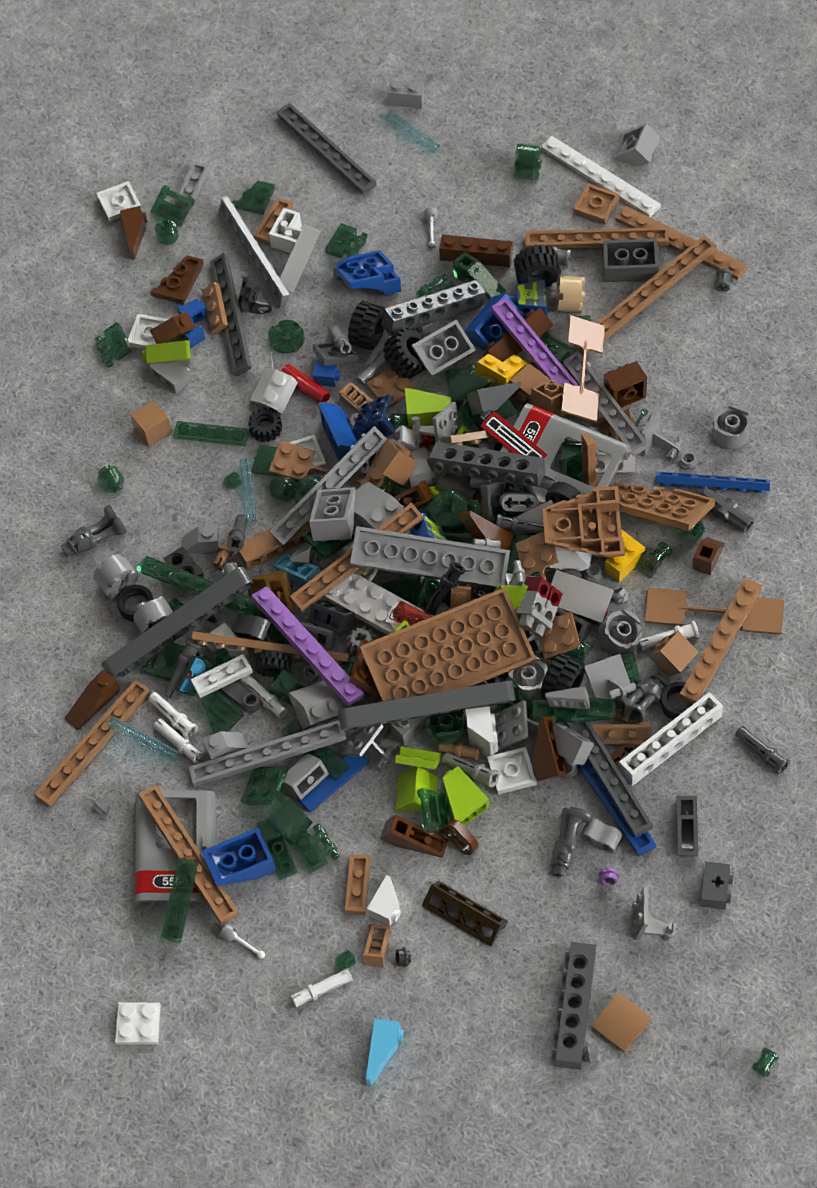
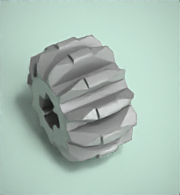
[345,625,378,656]

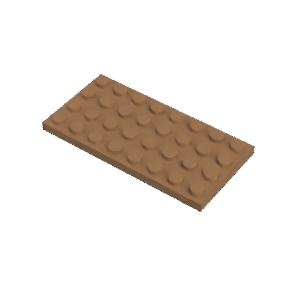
[359,588,536,702]

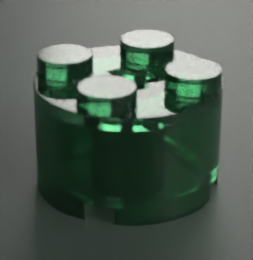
[514,143,542,180]

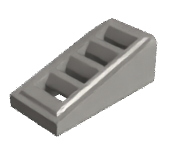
[546,686,590,709]

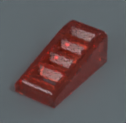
[393,601,433,625]

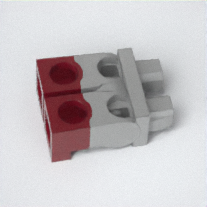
[516,576,563,637]

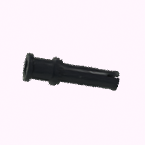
[423,561,466,616]

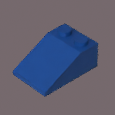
[201,828,276,887]

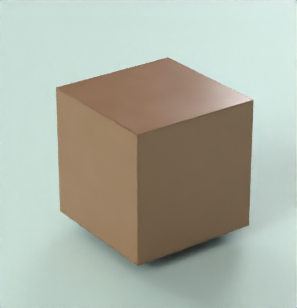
[510,364,549,406]
[530,379,568,417]
[130,401,172,447]
[372,439,419,485]
[649,631,698,677]

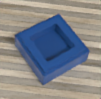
[185,326,205,348]

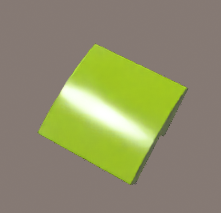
[395,746,442,769]

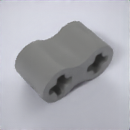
[579,818,623,853]

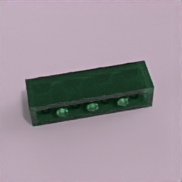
[161,856,199,943]

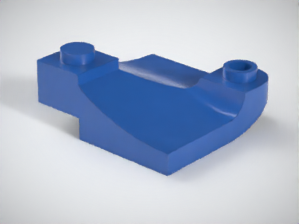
[333,250,401,295]

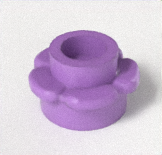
[599,868,619,885]

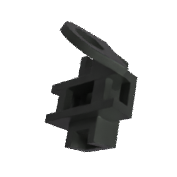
[238,277,272,314]

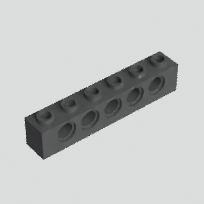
[381,280,486,336]
[429,442,546,487]
[552,942,596,1070]

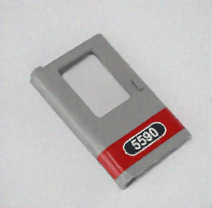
[501,403,631,495]
[134,788,216,908]

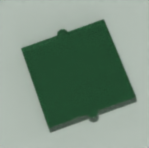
[251,445,282,477]

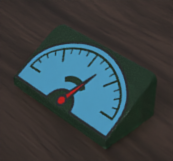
[176,655,212,696]

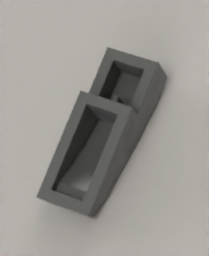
[676,796,698,856]

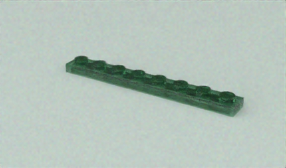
[137,556,272,625]

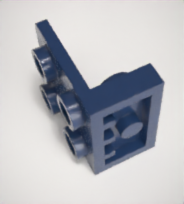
[352,395,396,439]

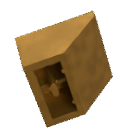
[251,569,296,616]

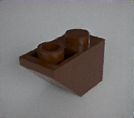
[693,537,725,575]

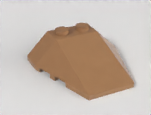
[542,486,625,557]

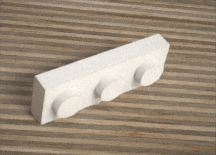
[191,654,253,698]

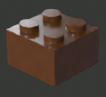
[603,361,647,408]

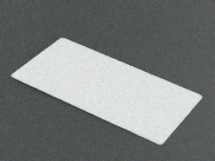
[551,570,614,622]

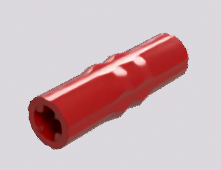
[281,364,330,403]

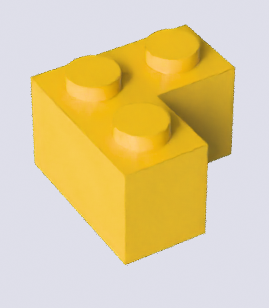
[475,354,528,387]
[605,529,645,583]

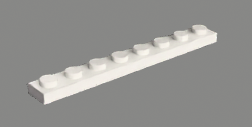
[541,136,661,217]

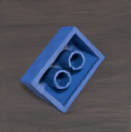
[464,293,526,351]
[318,402,358,461]

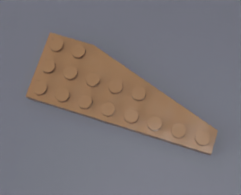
[573,478,715,531]

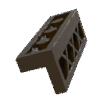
[422,881,508,946]

